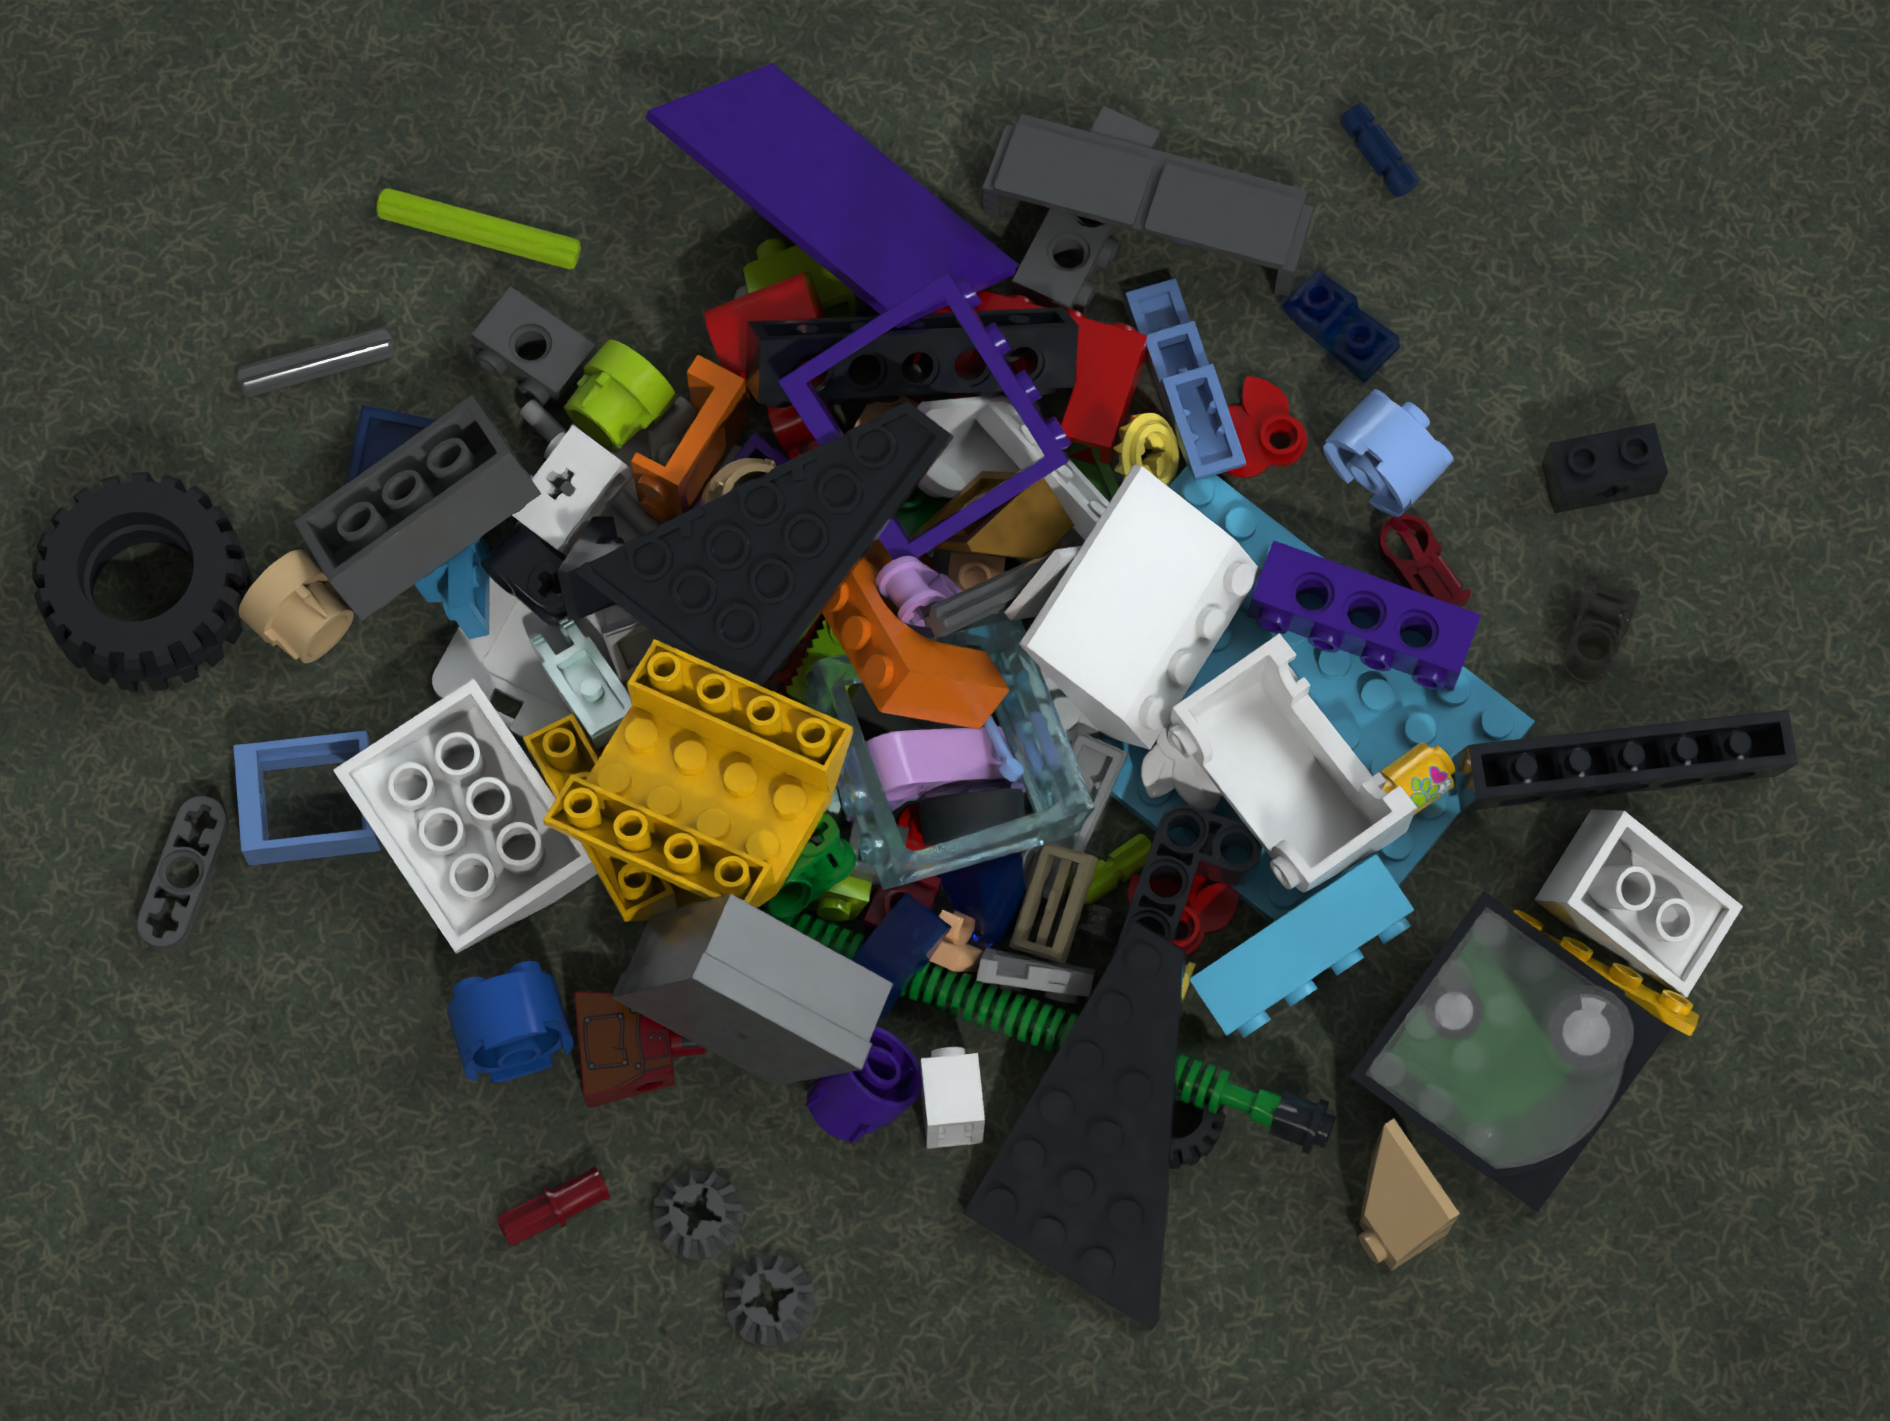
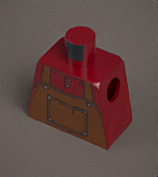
[574,991,706,1108]

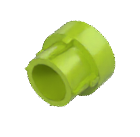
[564,340,677,453]

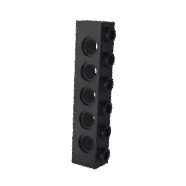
[745,307,1079,408]
[1452,710,1798,812]

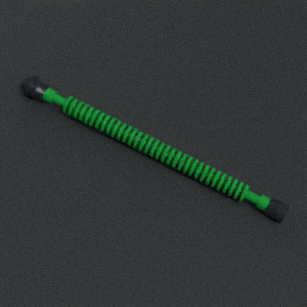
[757,906,1336,1155]

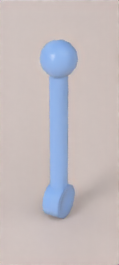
[984,716,1024,781]

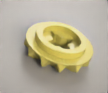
[1113,413,1179,487]

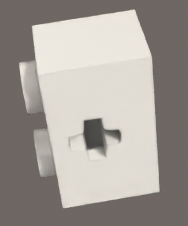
[512,425,633,556]
[920,1047,985,1149]

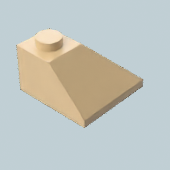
[1358,1119,1460,1271]

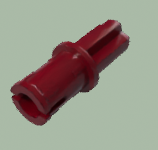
[497,1166,611,1245]

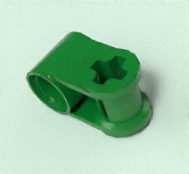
[763,813,857,920]

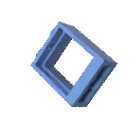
[233,731,381,865]

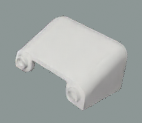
[1168,633,1417,893]

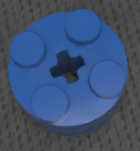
[447,961,574,1083]

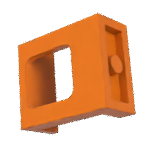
[631,355,749,522]

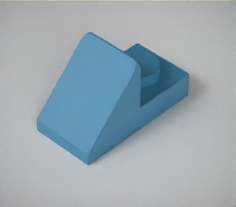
[414,537,490,640]

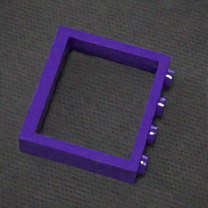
[778,271,1072,560]

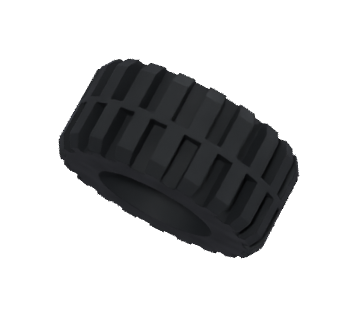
[32,472,252,692]

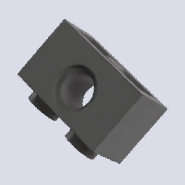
[471,286,597,411]

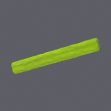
[376,188,581,270]

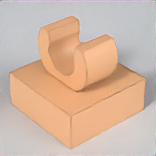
[907,910,984,972]

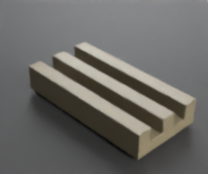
[1009,841,1098,965]

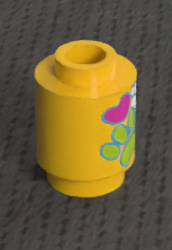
[1380,742,1456,815]

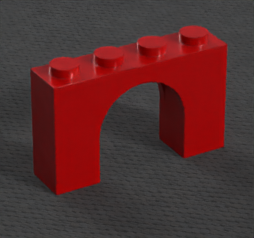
[905,289,1147,467]

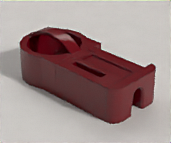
[1378,514,1471,608]

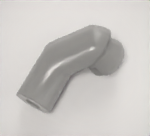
[646,396,698,467]

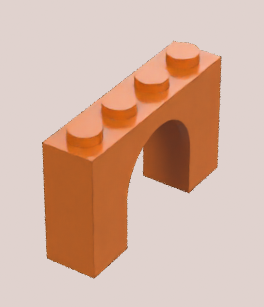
[822,538,1010,729]

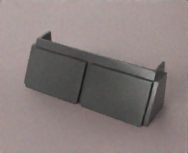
[983,114,1314,297]

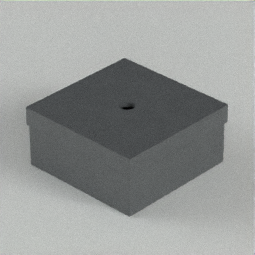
[611,894,893,1086]

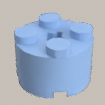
[1323,389,1454,517]

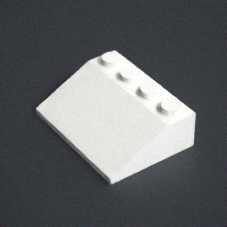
[1019,464,1262,750]
[333,679,597,954]

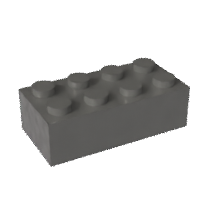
[294,395,541,621]

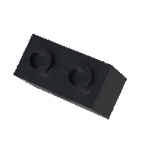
[1541,423,1668,514]

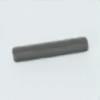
[237,327,394,397]

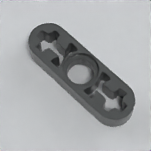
[137,796,229,952]

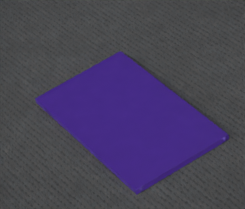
[645,63,1020,329]

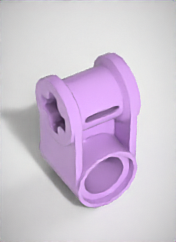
[875,556,962,641]

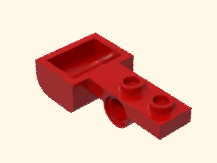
[704,272,839,460]

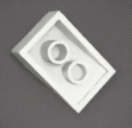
[1535,809,1743,998]

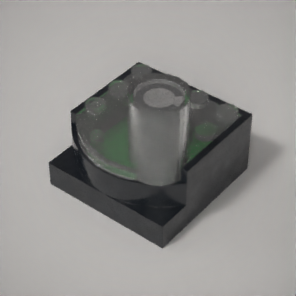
[1349,891,1671,1212]

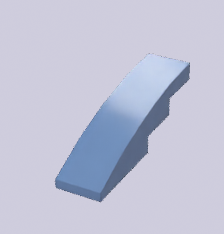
[1124,278,1246,481]

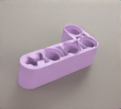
[837,724,1056,823]

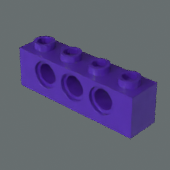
[1247,540,1481,691]

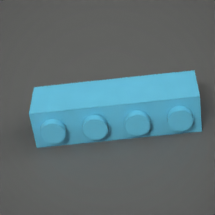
[1189,854,1414,1038]

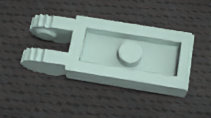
[529,616,632,749]

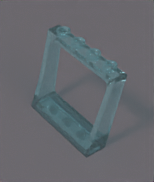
[805,619,1095,890]

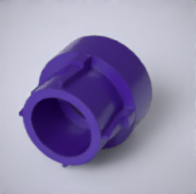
[805,1026,922,1144]

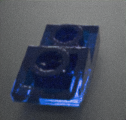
[1282,269,1400,383]
[852,893,952,1021]

